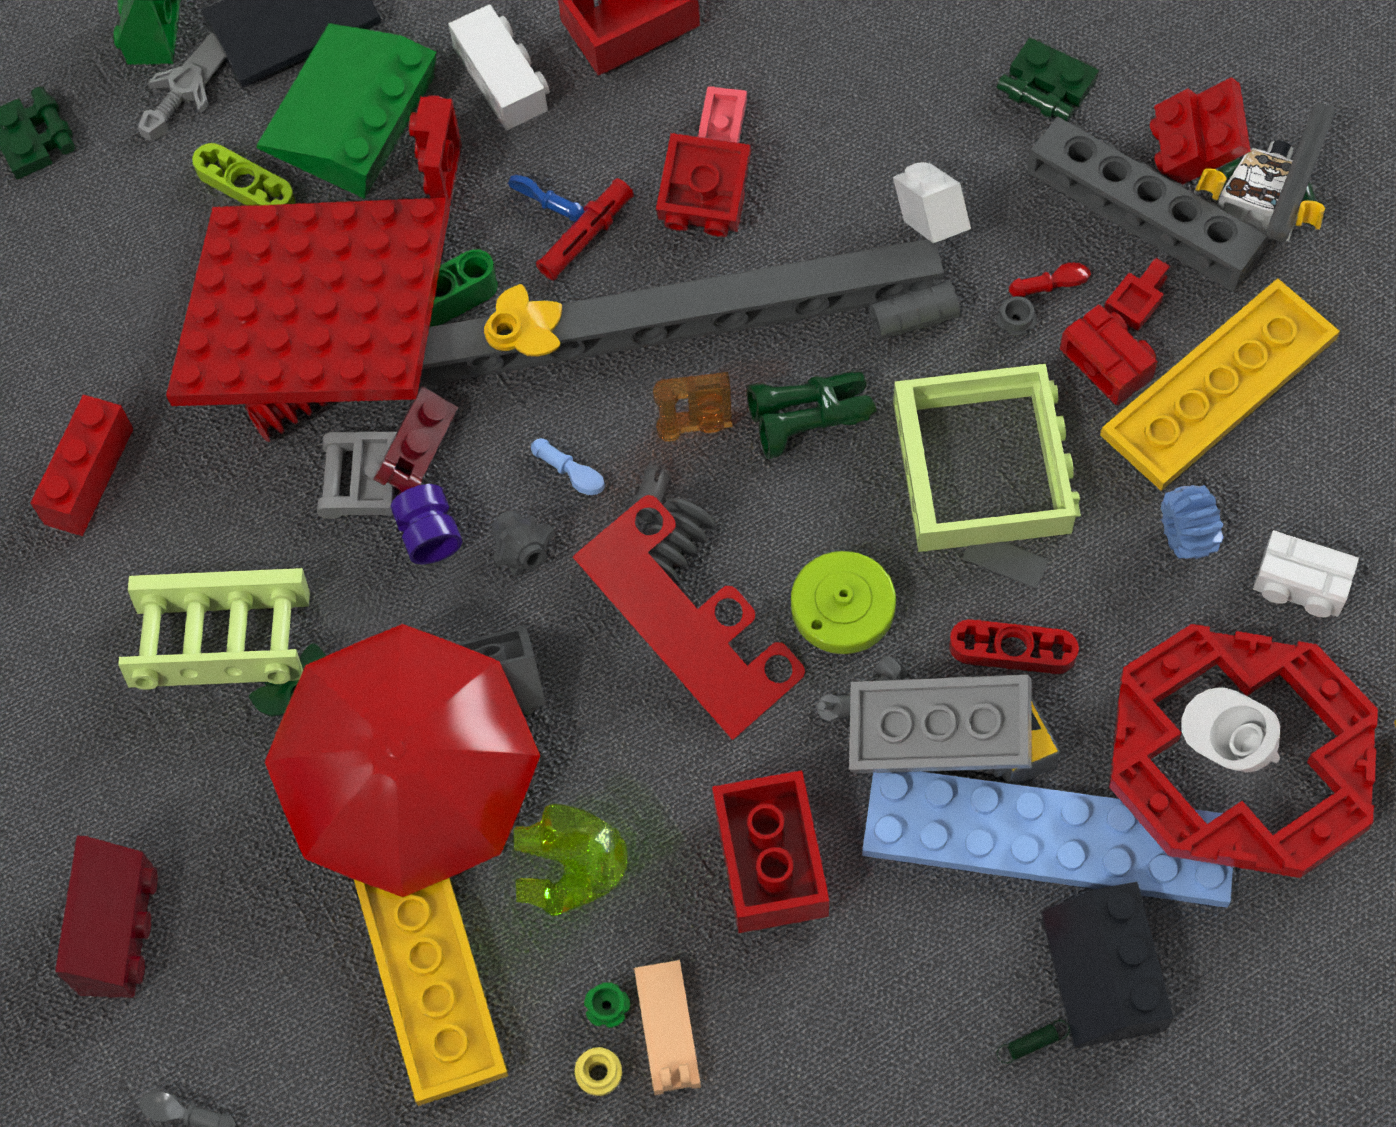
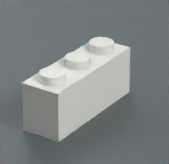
[448,4,550,131]

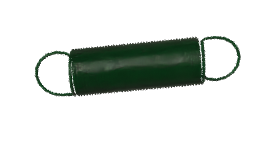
[997,1020,1070,1064]

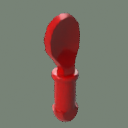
[1008,262,1091,297]

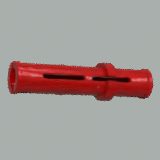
[536,178,634,281]

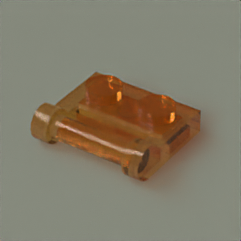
[653,372,732,442]

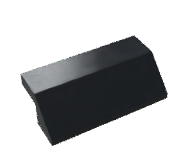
[201,0,382,87]

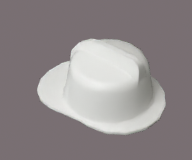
[1182,687,1280,772]

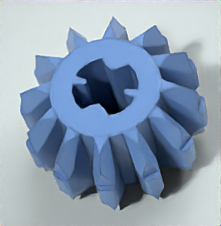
[1161,485,1224,559]

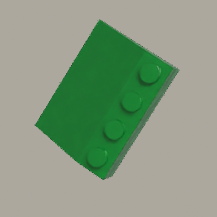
[257,23,437,199]

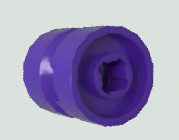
[390,484,463,565]

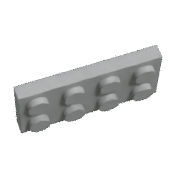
[849,675,1032,773]

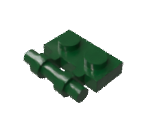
[997,37,1099,122]
[0,86,75,180]

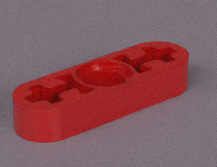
[949,619,1079,674]

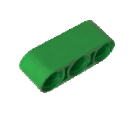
[429,250,498,327]

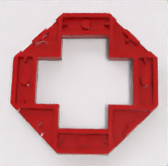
[1109,624,1378,878]

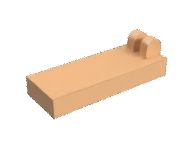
[634,960,701,1095]

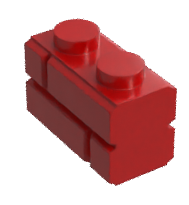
[1060,304,1158,406]

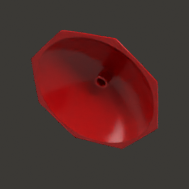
[265,624,540,897]

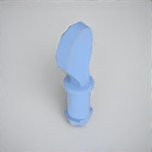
[531,439,605,495]

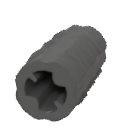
[869,281,960,340]

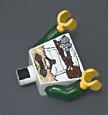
[1195,140,1325,241]

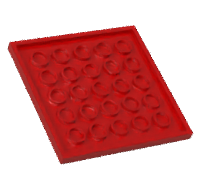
[166,197,450,406]

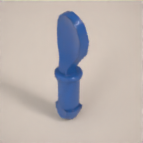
[508,175,584,221]

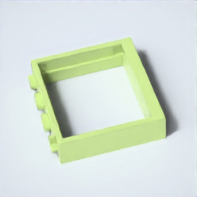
[893,364,1081,552]

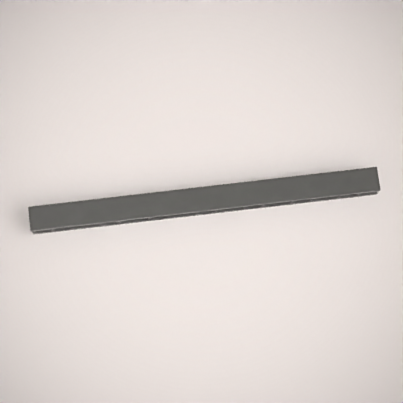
[419,239,944,387]

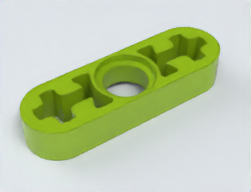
[192,143,296,206]

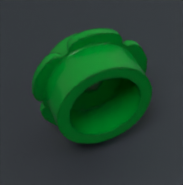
[584,982,630,1028]

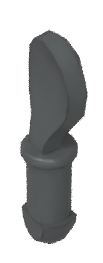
[139,1091,236,1127]

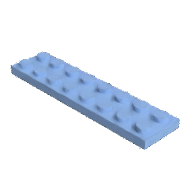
[862,771,1233,908]

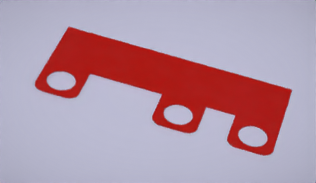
[572,495,805,740]

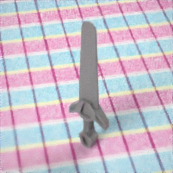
[138,32,225,142]

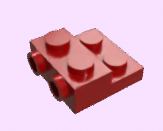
[1150,77,1251,185]
[409,95,462,207]
[656,133,751,237]

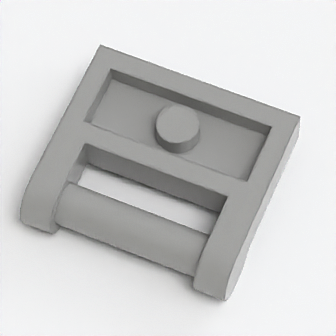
[317,432,397,519]

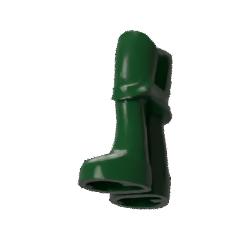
[746,372,877,459]

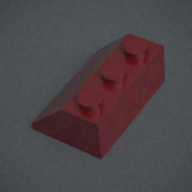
[55,836,158,998]

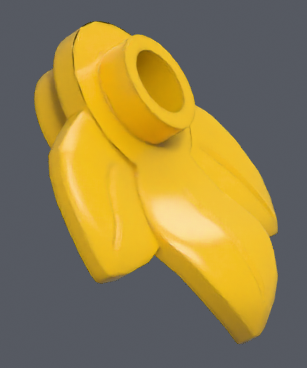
[484,284,562,357]

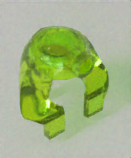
[514,804,628,916]

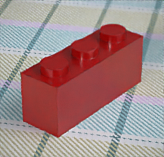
[30,394,133,536]

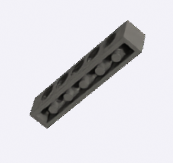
[1027,116,1267,292]

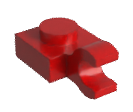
[1104,258,1170,331]

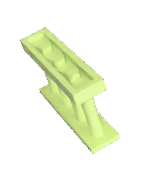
[118,568,310,690]

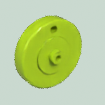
[791,551,896,654]

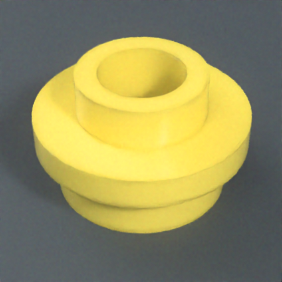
[575,1047,622,1096]

